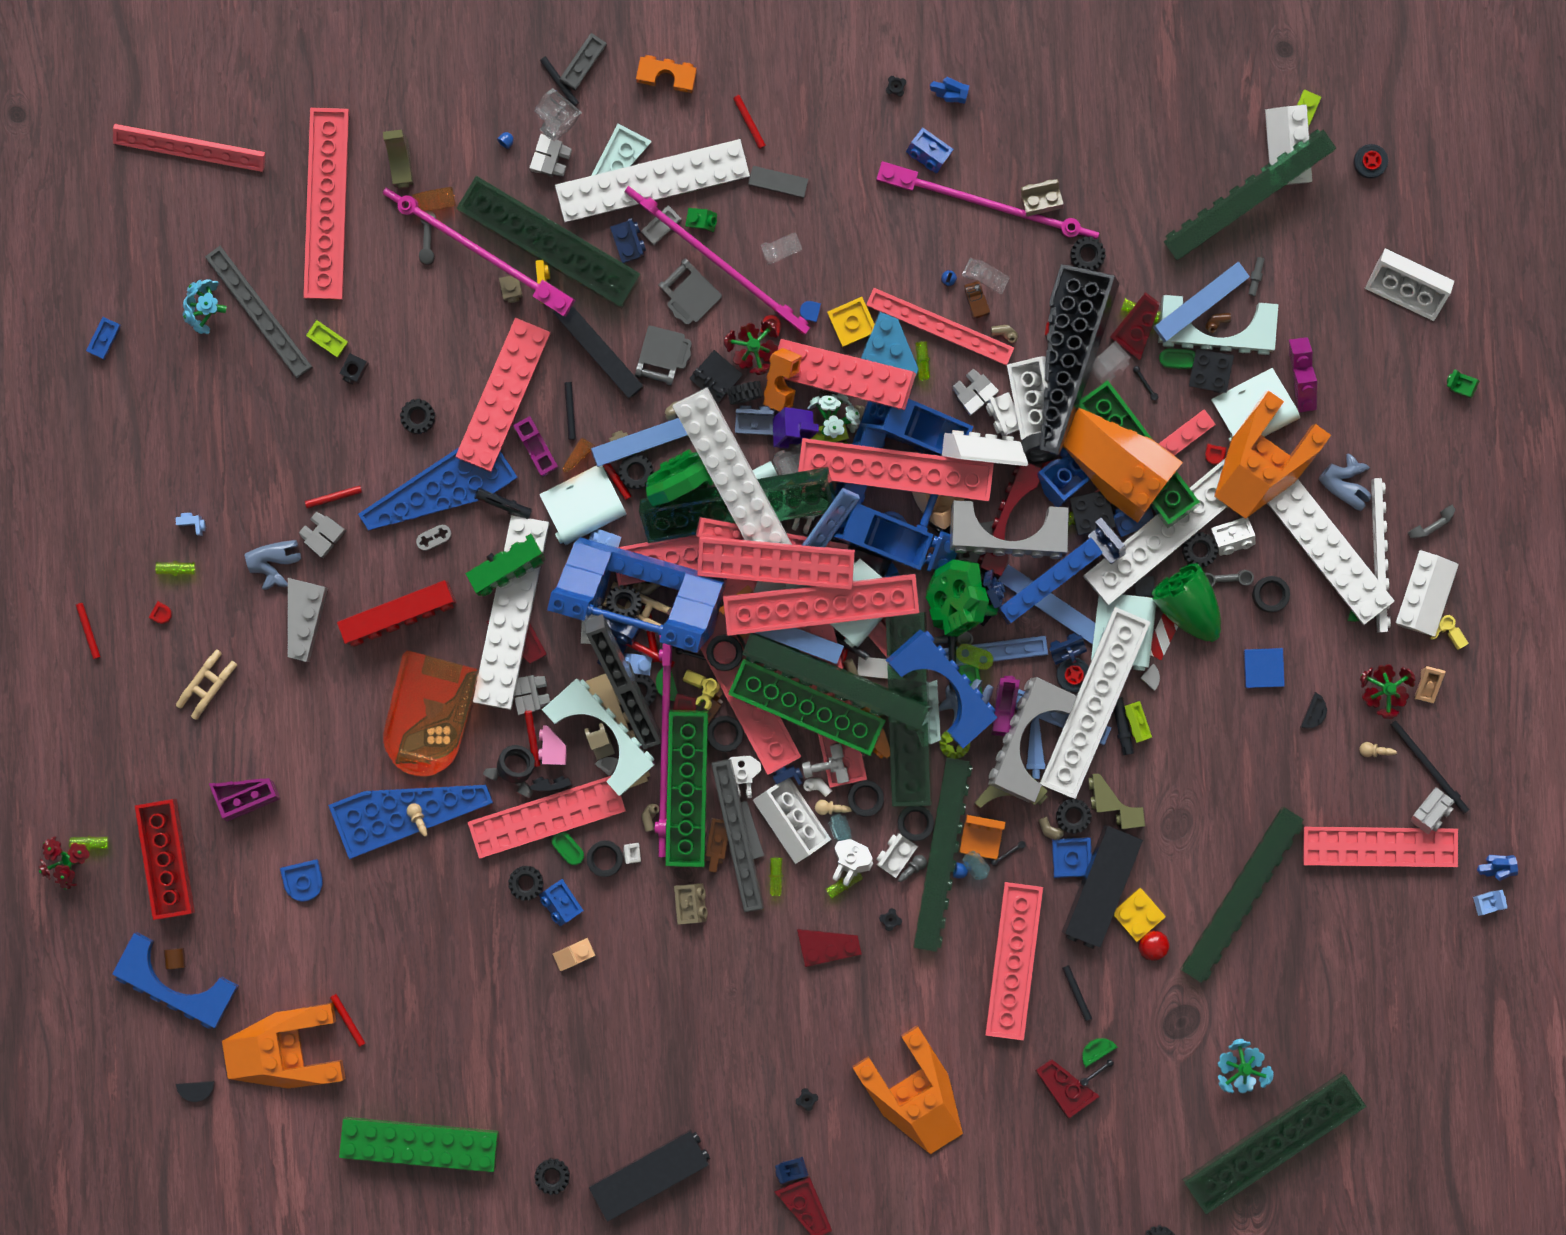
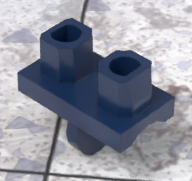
[1049,633,1087,665]

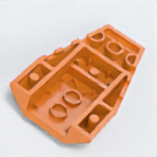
[1063,408,1183,523]

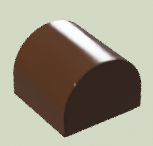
[164,948,186,969]

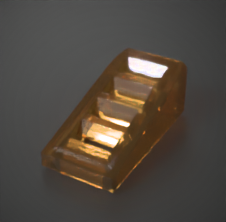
[562,438,595,473]

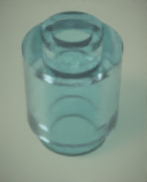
[828,813,852,842]
[963,851,990,880]

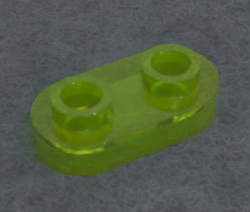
[956,644,993,670]

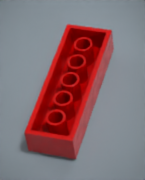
[337,580,456,647]
[135,799,195,920]

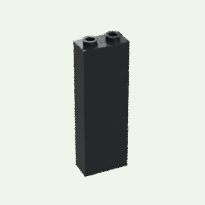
[1062,825,1143,949]
[589,1129,711,1222]

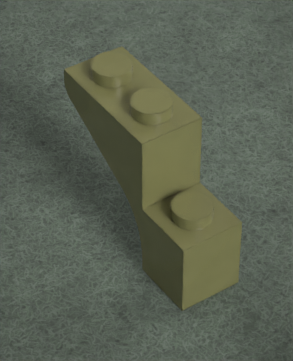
[1088,774,1145,829]

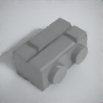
[1410,787,1454,834]

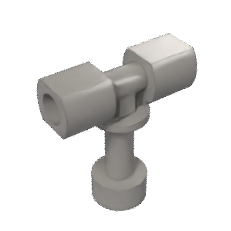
[802,743,849,784]

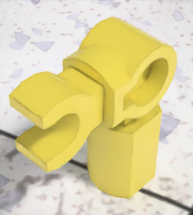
[1430,615,1469,650]
[683,670,720,710]

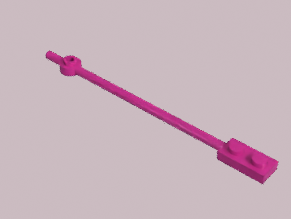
[876,161,1099,239]
[624,186,810,335]
[383,188,576,317]
[655,635,672,857]

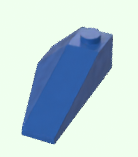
[1037,455,1090,507]

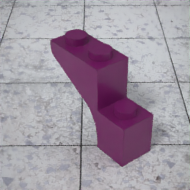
[1289,337,1317,412]
[991,676,1020,736]

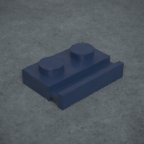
[983,569,1005,608]

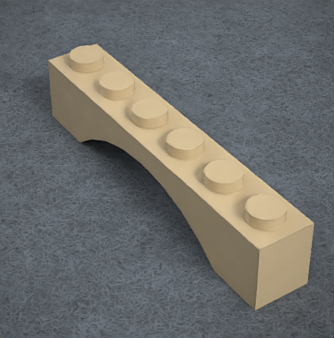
[586,674,650,788]

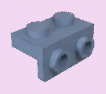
[735,406,774,435]

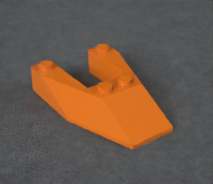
[1214,390,1331,519]
[222,1003,346,1089]
[852,1025,963,1154]

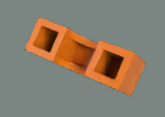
[636,55,697,94]
[763,348,802,412]

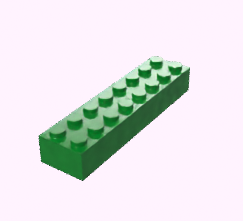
[1078,381,1200,528]
[728,659,886,756]
[666,710,708,867]
[339,1117,499,1172]

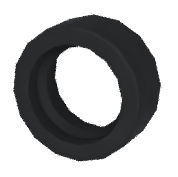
[1021,433,1057,464]
[1252,576,1290,613]
[706,634,743,671]
[708,716,743,752]
[497,745,535,784]
[848,780,884,817]
[897,805,934,841]
[586,840,623,877]

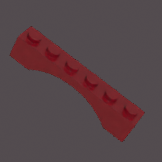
[977,463,1042,577]

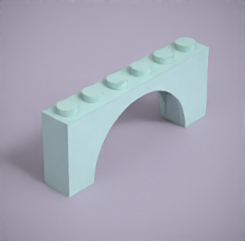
[1158,295,1278,355]
[542,678,655,796]

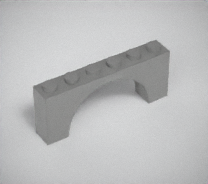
[950,500,1068,559]
[988,677,1077,803]

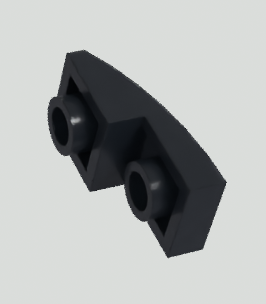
[530,776,572,791]

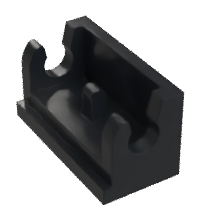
[850,548,892,578]

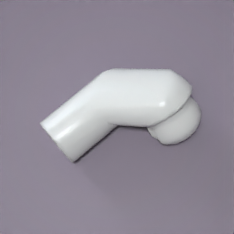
[803,778,832,797]

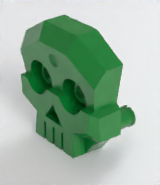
[646,449,714,506]
[926,559,998,637]

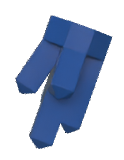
[930,77,970,104]
[1477,855,1518,881]

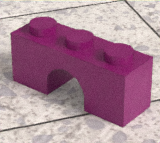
[513,416,559,477]

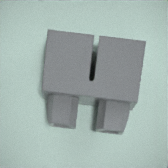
[299,512,347,559]
[514,675,551,715]

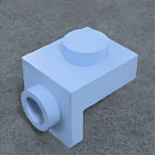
[176,513,206,536]
[589,529,622,548]
[623,653,652,676]
[1473,890,1507,916]

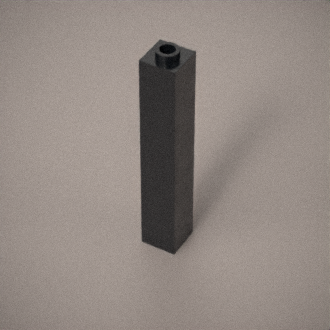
[553,306,644,400]

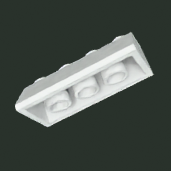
[1265,105,1312,186]
[1365,249,1454,321]
[1007,356,1048,440]
[942,430,1028,466]
[1396,550,1459,637]
[753,778,831,864]

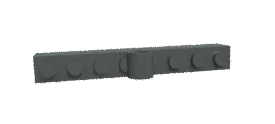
[585,614,661,750]

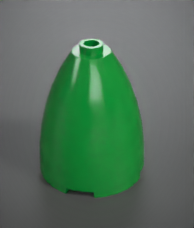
[1152,564,1221,642]

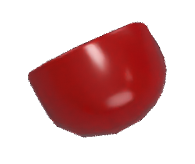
[1138,931,1170,961]

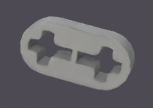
[416,525,452,551]

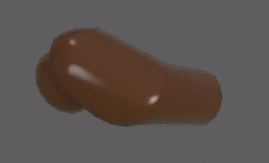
[1205,313,1231,333]

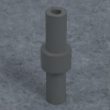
[1248,257,1265,296]

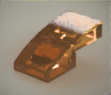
[412,187,456,212]

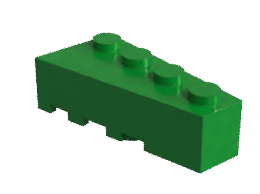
[465,533,546,597]

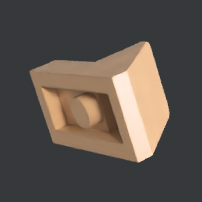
[1415,666,1445,703]
[553,938,595,971]

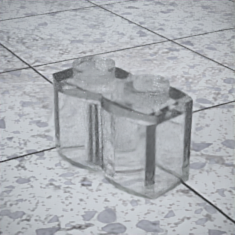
[1091,341,1131,384]

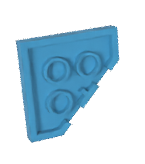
[860,312,918,377]

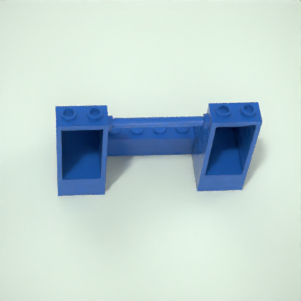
[828,398,973,570]
[547,537,727,653]

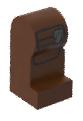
[964,280,990,319]

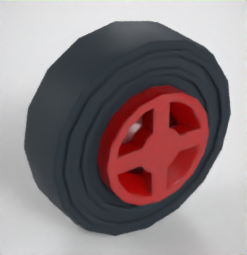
[1353,144,1388,179]
[1056,658,1089,692]

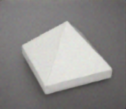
[623,843,641,864]

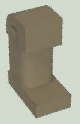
[584,723,615,760]

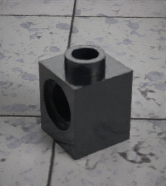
[339,353,369,385]

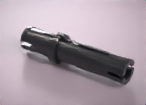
[474,487,532,519]
[1114,697,1134,756]

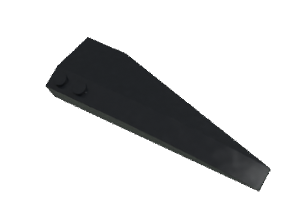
[1040,264,1119,455]

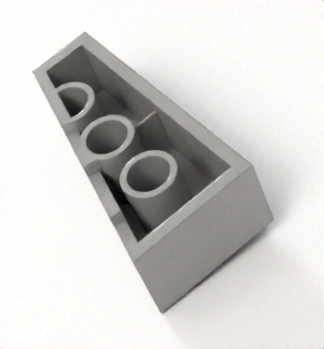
[288,578,328,662]

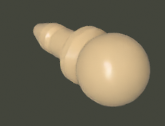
[1360,742,1397,757]
[815,800,852,815]
[407,803,427,837]

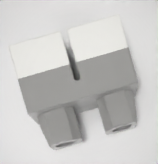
[530,134,572,177]
[952,369,999,416]

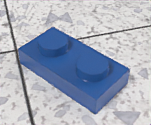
[86,317,121,360]

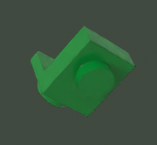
[685,208,717,232]
[1447,369,1480,399]

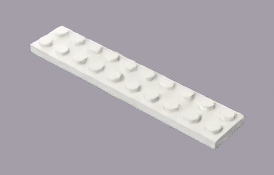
[555,139,750,223]
[672,387,792,544]
[1083,458,1227,606]
[1267,479,1394,625]
[473,515,550,710]
[1040,607,1151,799]

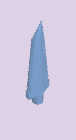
[1026,715,1045,779]

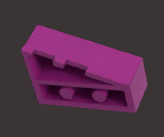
[209,778,280,822]

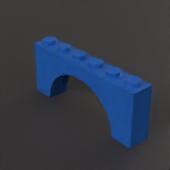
[998,537,1103,625]
[885,630,997,748]
[112,932,239,1029]

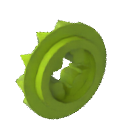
[939,731,970,759]

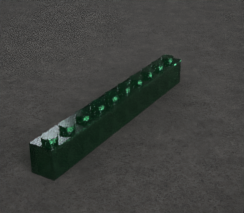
[1164,129,1337,261]
[913,757,972,952]
[1180,807,1304,983]

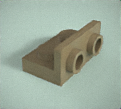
[1021,179,1064,216]
[674,883,708,924]

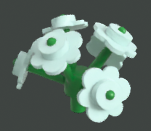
[807,394,860,438]

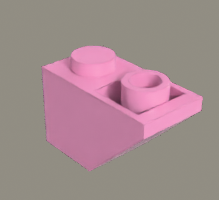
[539,726,567,765]

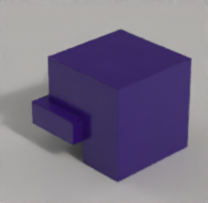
[772,407,819,449]

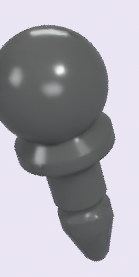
[898,855,927,882]

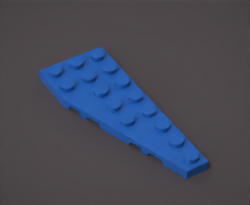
[358,448,518,531]
[328,785,493,859]

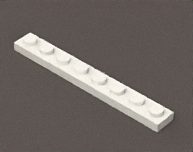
[1371,478,1391,632]

